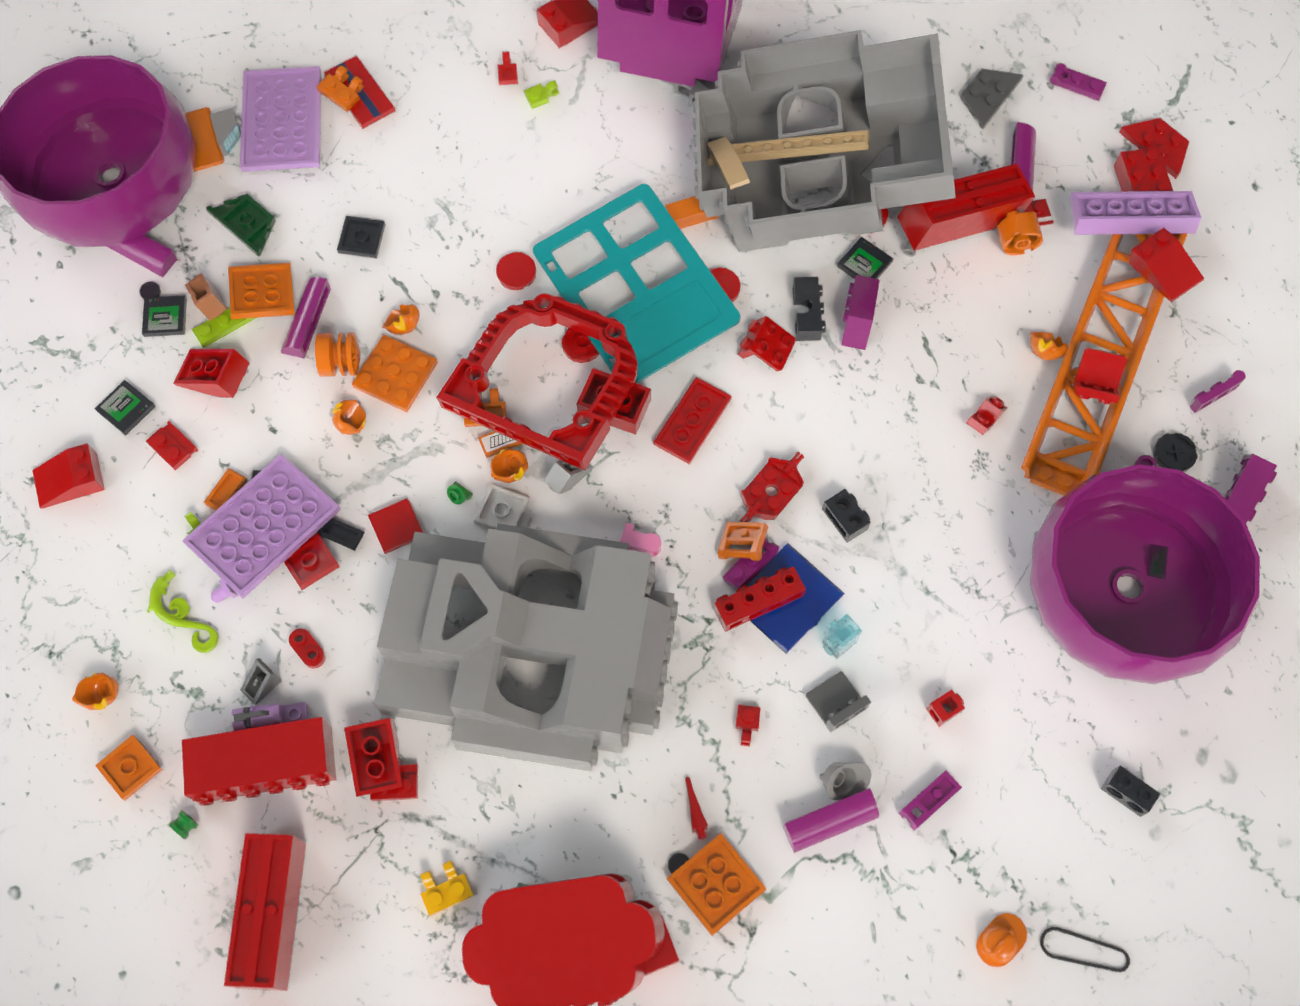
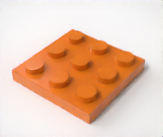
[228,263,295,319]
[352,334,438,413]
[666,833,767,936]

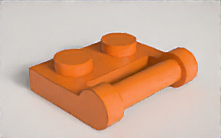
[718,522,768,561]

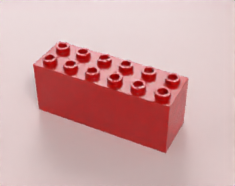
[897,164,1035,251]
[181,717,336,806]
[224,833,306,991]

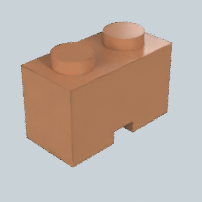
[185,273,227,321]

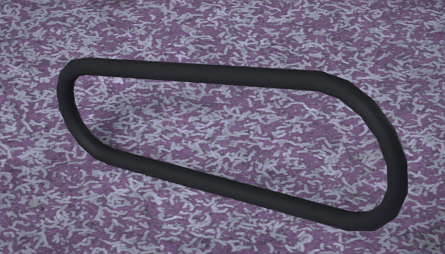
[1040,927,1130,972]

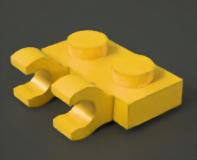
[420,860,474,916]

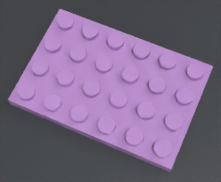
[240,66,321,172]
[182,454,341,599]

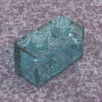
[822,614,862,659]

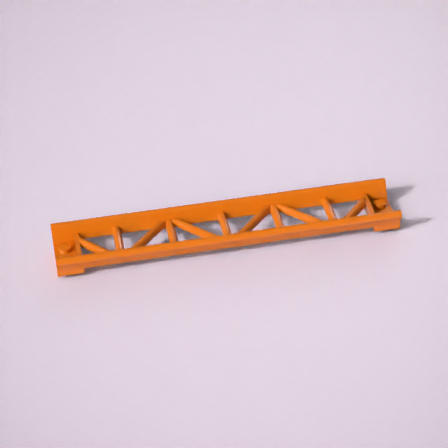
[1021,233,1188,496]

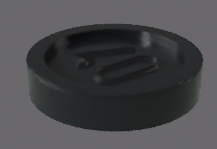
[139,282,161,299]
[668,853,690,874]

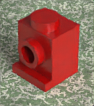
[926,689,965,727]

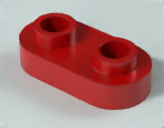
[289,628,326,669]

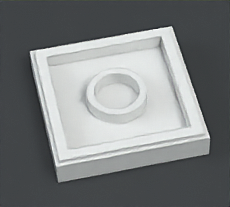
[473,483,530,529]

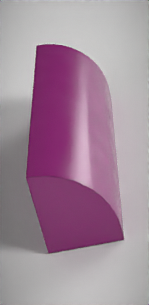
[1011,122,1037,191]
[108,235,177,277]
[281,277,331,359]
[783,788,879,853]

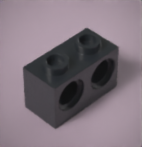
[822,488,871,543]
[1100,765,1161,817]

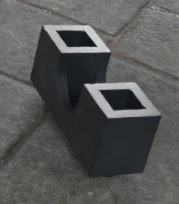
[792,277,826,341]

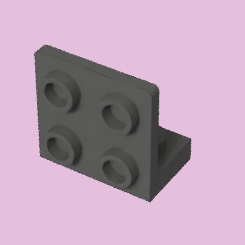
[805,671,871,733]

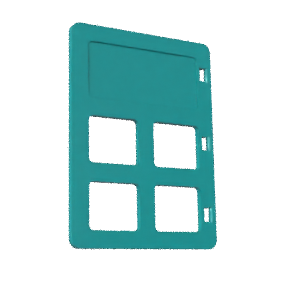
[533,184,740,383]

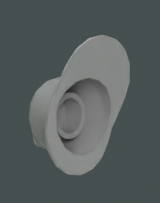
[819,762,871,800]

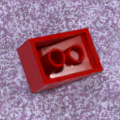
[536,0,598,49]
[1129,227,1204,303]
[173,349,250,398]
[32,443,105,509]
[344,718,403,797]

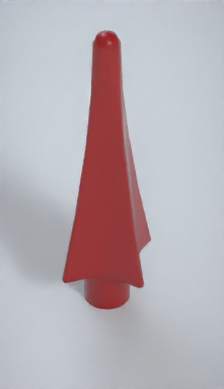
[685,777,708,840]

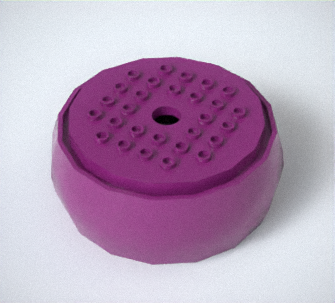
[0,55,196,247]
[1030,464,1260,684]

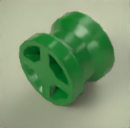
[168,810,199,840]

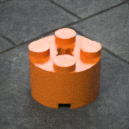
[997,211,1043,255]

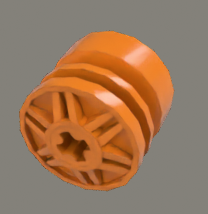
[315,332,360,377]

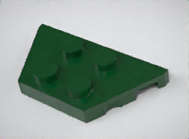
[206,194,276,257]

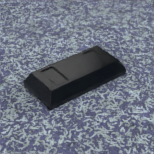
[317,518,365,551]

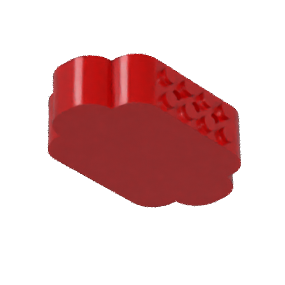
[462,873,665,1006]

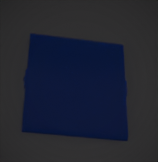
[747,543,845,654]

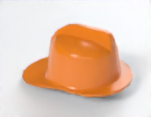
[976,913,1027,967]

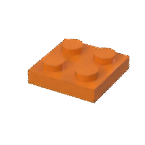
[95,735,163,801]

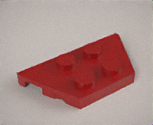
[1119,117,1190,179]

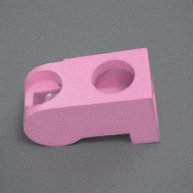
[620,523,661,557]

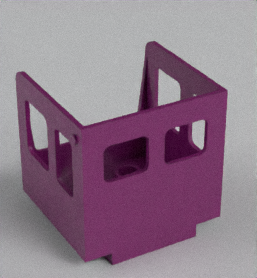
[597,0,743,87]

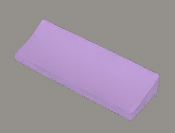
[1070,191,1202,235]

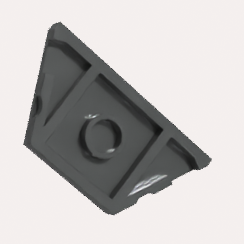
[960,69,1024,129]

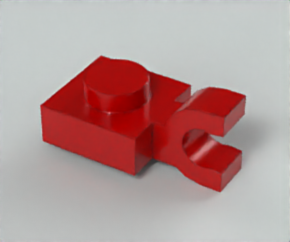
[497,51,518,86]
[735,704,761,747]

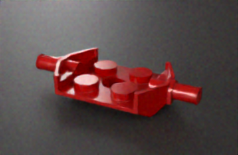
[740,452,804,522]

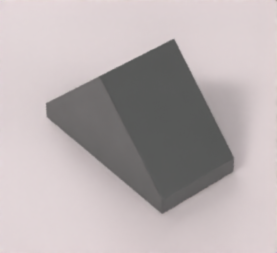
[240,658,281,705]

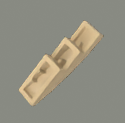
[707,136,750,190]

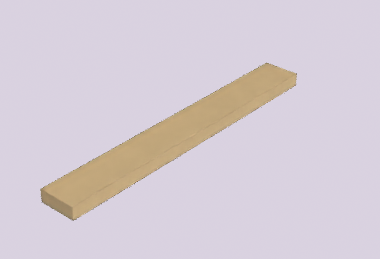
[708,130,870,165]

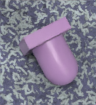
[211,579,238,603]

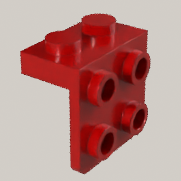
[737,316,796,372]
[1073,348,1127,404]

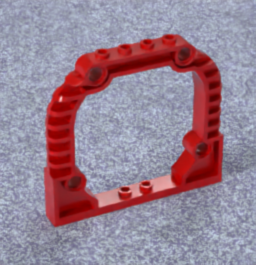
[436,293,638,471]

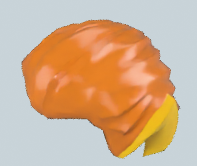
[382,304,420,335]
[1029,331,1068,360]
[332,399,366,435]
[490,449,528,483]
[72,672,119,710]

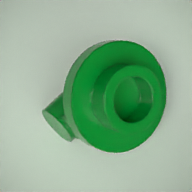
[447,481,473,505]

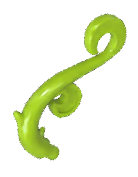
[147,570,219,653]

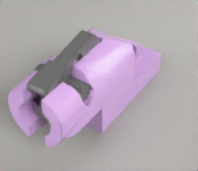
[232,702,308,731]

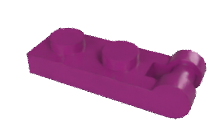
[1050,63,1107,101]
[1190,370,1246,413]
[723,537,779,590]
[898,770,962,831]

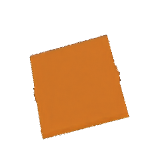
[186,107,224,172]

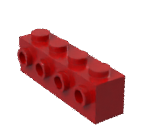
[713,566,806,632]

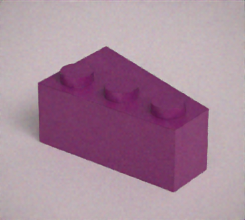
[841,275,880,350]
[1224,453,1277,523]

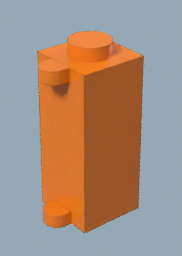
[665,196,718,229]

